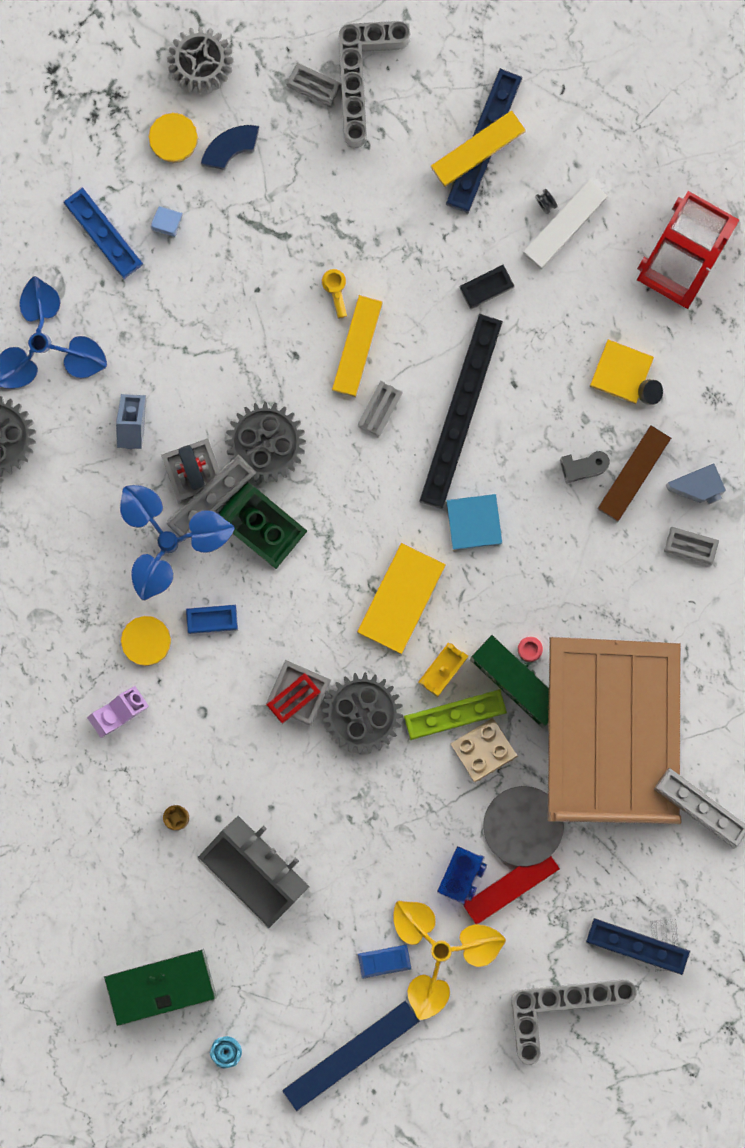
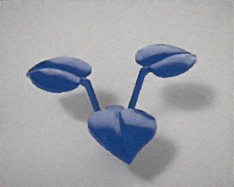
[0,276,107,388]
[120,485,234,601]

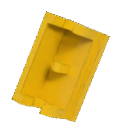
[418,643,468,697]

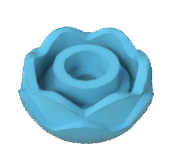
[210,1036,242,1068]

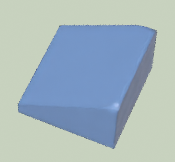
[151,206,183,237]

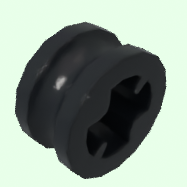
[535,189,558,214]

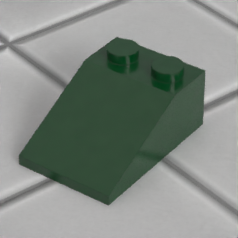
[218,482,307,569]

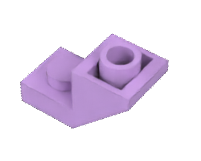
[87,686,149,738]

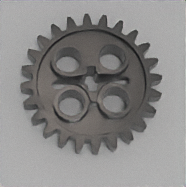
[0,396,36,477]
[225,401,306,483]
[322,672,403,754]

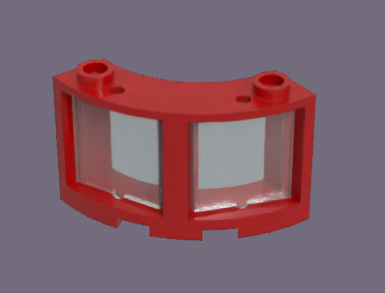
[637,191,739,309]

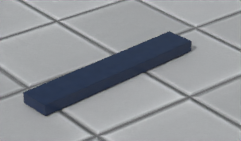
[446,68,522,214]
[282,1001,420,1111]

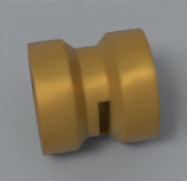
[163,805,189,830]

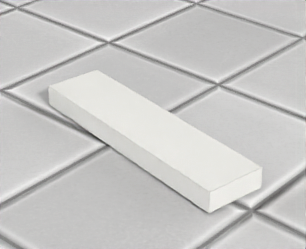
[523,180,608,269]

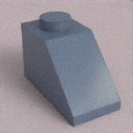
[116,394,146,449]
[666,463,726,504]

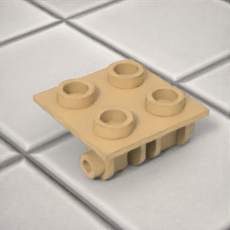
[450,718,518,782]

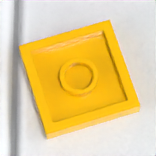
[590,339,654,404]

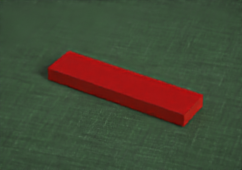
[462,856,560,924]

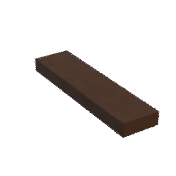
[597,425,672,522]

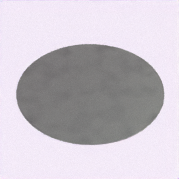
[483,786,564,866]

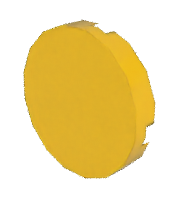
[148,113,198,163]
[121,616,171,666]

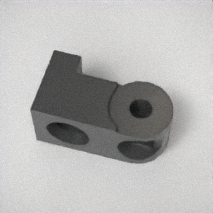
[560,451,610,484]

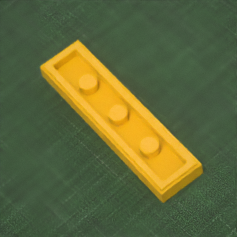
[431,110,526,187]
[332,295,383,397]

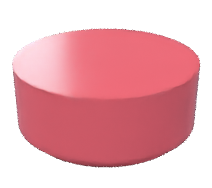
[517,637,543,662]

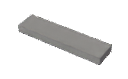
[166,454,256,541]
[654,768,745,848]

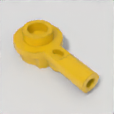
[322,269,347,319]

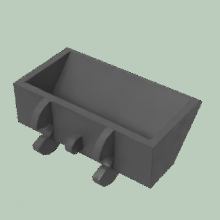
[198,816,310,928]

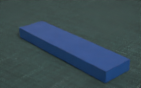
[63,187,143,280]

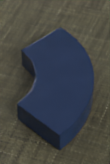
[201,125,259,170]

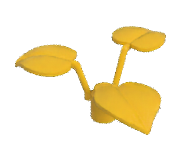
[393,901,506,1020]

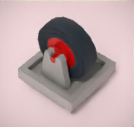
[161,438,220,502]

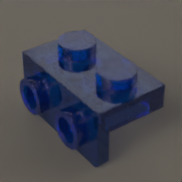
[437,846,488,905]

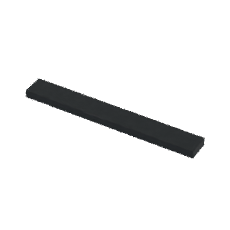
[419,314,503,509]

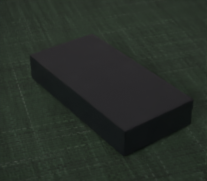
[459,264,514,309]

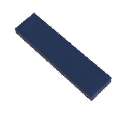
[586,918,690,975]

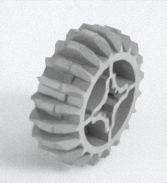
[167,26,234,94]

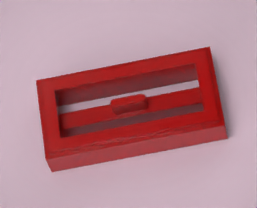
[266,673,321,724]

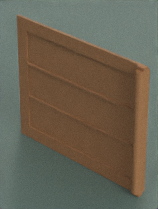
[548,637,681,824]

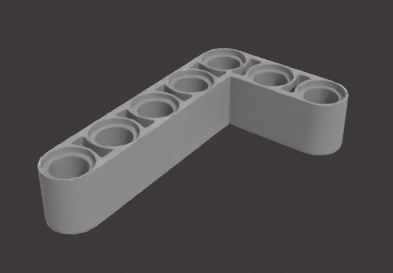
[339,21,410,148]
[512,980,637,1065]

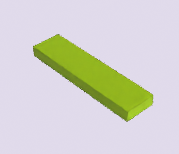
[404,689,507,740]

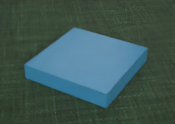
[446,494,502,550]

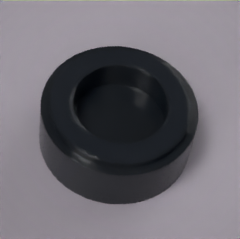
[638,379,663,405]

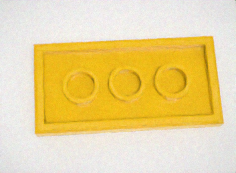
[357,543,446,654]

